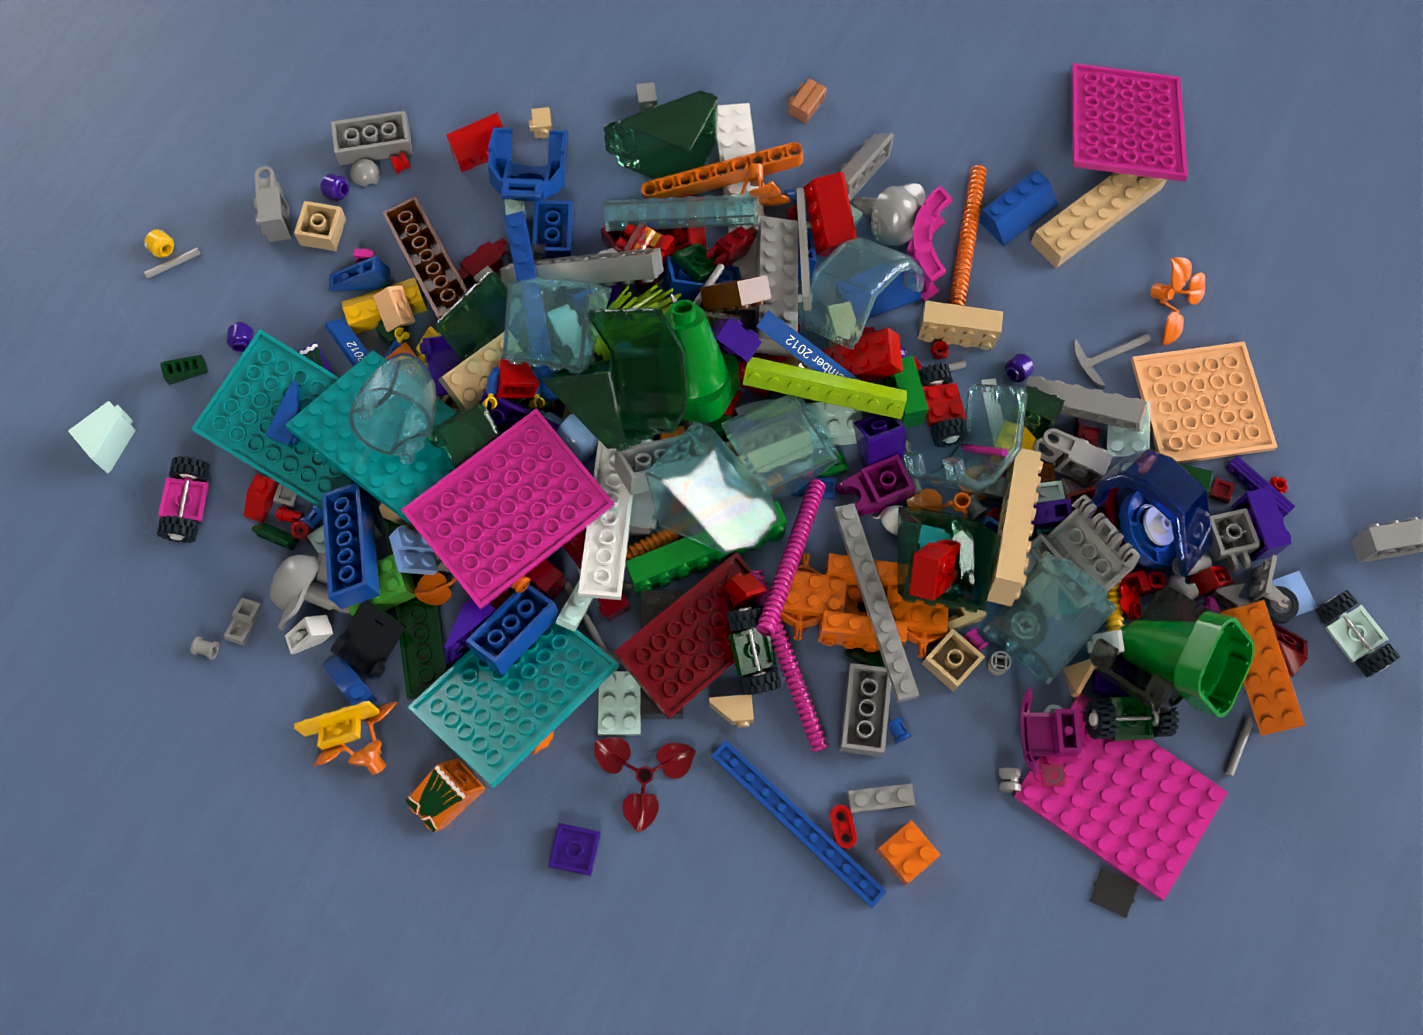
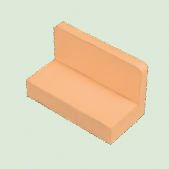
[374,285,416,332]

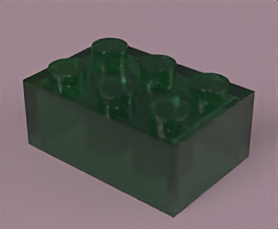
[1009,385,1065,444]

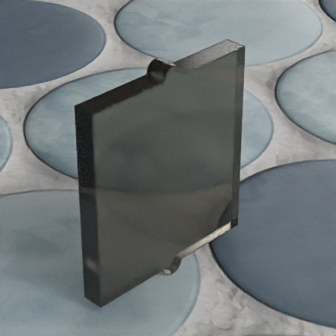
[1089,867,1138,918]

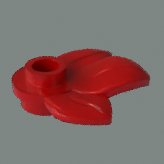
[1119,581,1142,620]

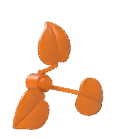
[707,163,790,207]
[1150,257,1205,345]
[907,467,991,547]
[414,572,511,610]
[313,701,399,775]

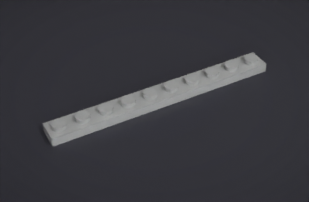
[834,503,919,703]

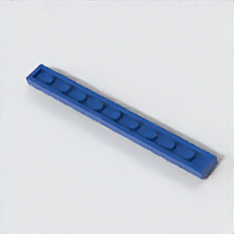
[504,211,561,402]
[711,740,887,909]

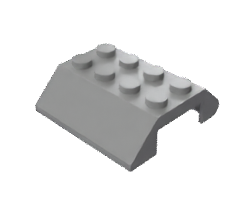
[1030,495,1141,609]

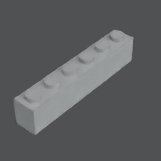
[1021,376,1147,432]

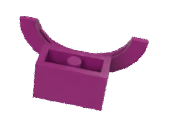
[1020,688,1082,774]

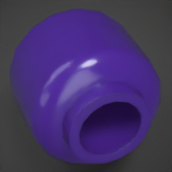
[320,174,349,200]
[227,322,254,352]
[1005,354,1034,383]

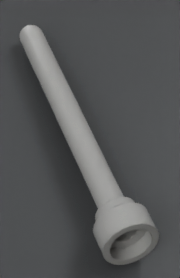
[564,582,619,664]

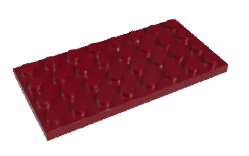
[613,552,781,719]

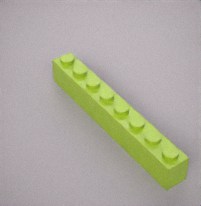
[743,357,907,419]

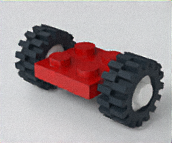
[918,363,969,447]

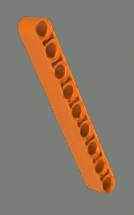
[641,142,803,205]

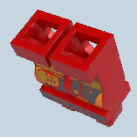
[616,223,674,265]

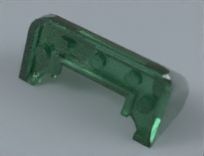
[425,404,501,469]

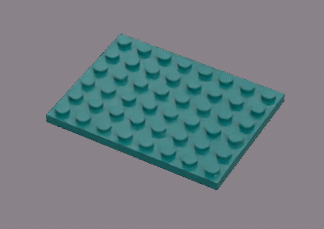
[191,329,354,510]
[285,350,494,524]
[408,621,619,789]

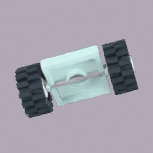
[1315,589,1400,677]

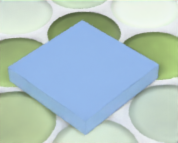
[1272,571,1318,617]

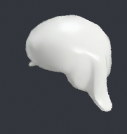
[872,505,913,545]

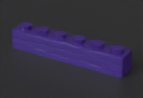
[1225,456,1295,518]

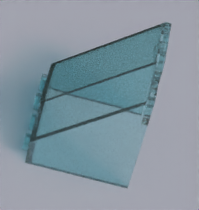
[502,277,612,374]
[721,395,840,502]
[645,421,779,554]
[983,553,1116,684]

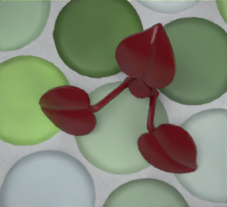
[594,737,696,832]

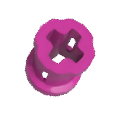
[963,628,989,652]

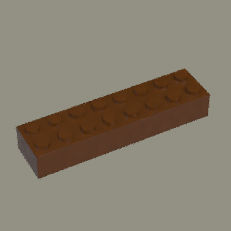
[382,196,479,331]

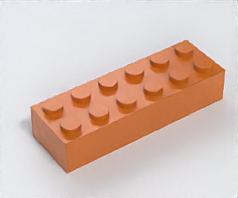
[1220,599,1305,736]

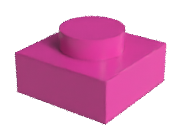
[354,248,376,263]

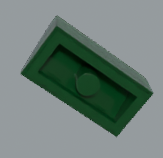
[251,523,299,551]

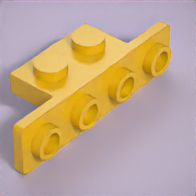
[294,701,380,750]

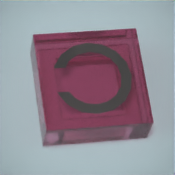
[1040,764,1066,787]

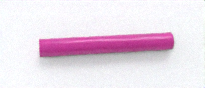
[961,444,1008,457]

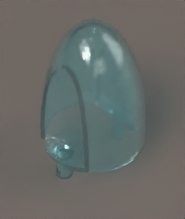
[349,355,437,464]

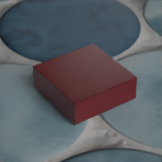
[1209,478,1235,504]

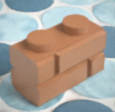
[788,78,827,124]

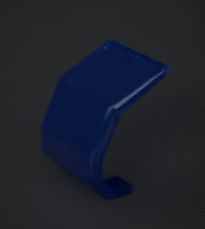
[1092,449,1213,576]

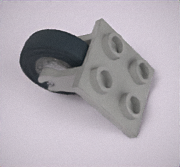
[1249,555,1299,624]

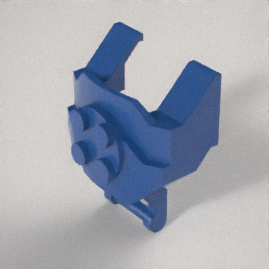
[488,127,568,201]

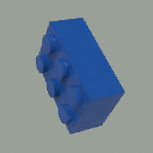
[532,201,574,260]

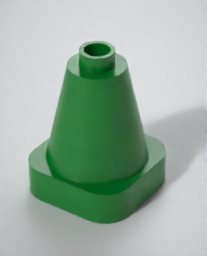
[646,300,741,423]
[1120,611,1255,718]

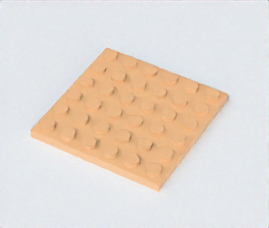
[1131,341,1277,464]

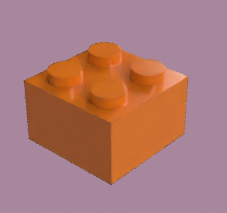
[876,820,941,886]

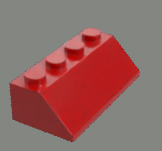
[803,172,858,258]

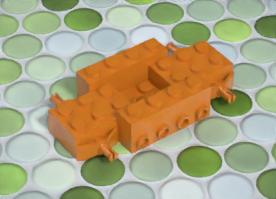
[780,553,949,658]

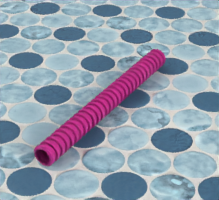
[756,479,826,636]
[748,569,829,752]

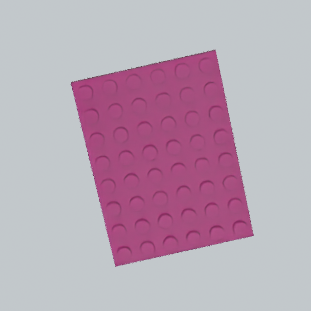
[1071,63,1188,182]
[401,408,615,610]
[1013,693,1228,901]

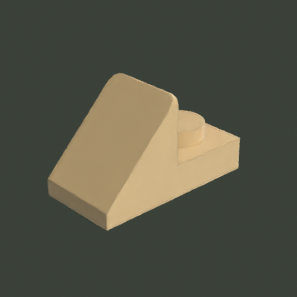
[946,601,987,635]

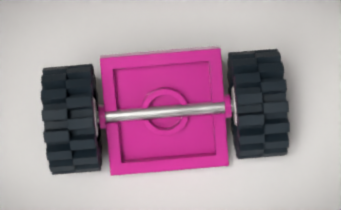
[157,456,210,543]

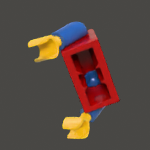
[482,353,545,410]

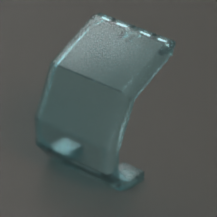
[798,237,925,349]
[903,384,1028,493]

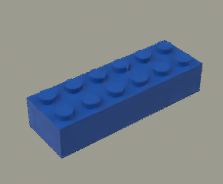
[322,482,380,609]

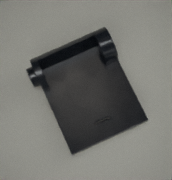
[330,600,407,679]

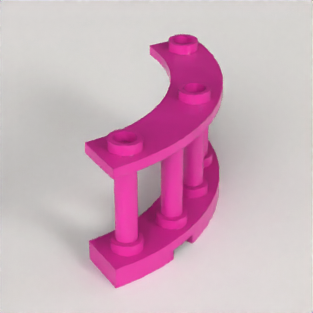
[907,186,953,302]

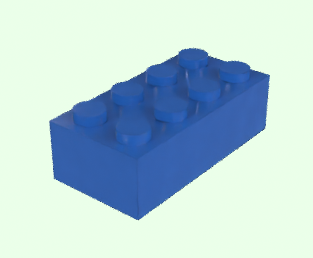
[466,585,559,675]

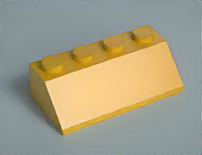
[342,277,427,335]

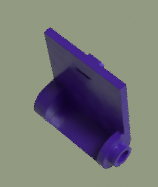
[419,332,475,396]

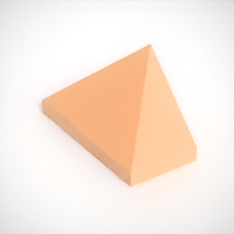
[1062,657,1099,699]

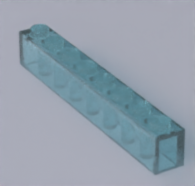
[604,194,758,231]

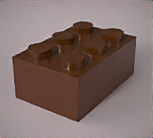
[700,275,772,313]

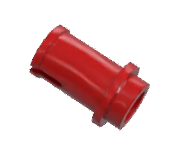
[276,506,304,523]

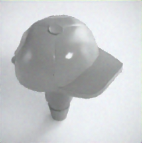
[853,183,925,247]
[270,555,350,631]

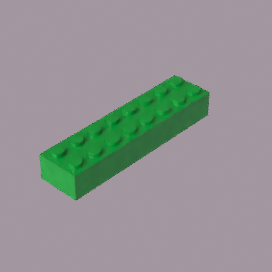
[625,501,787,595]

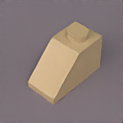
[709,695,754,728]

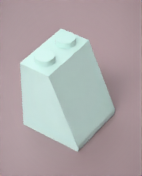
[68,401,136,474]

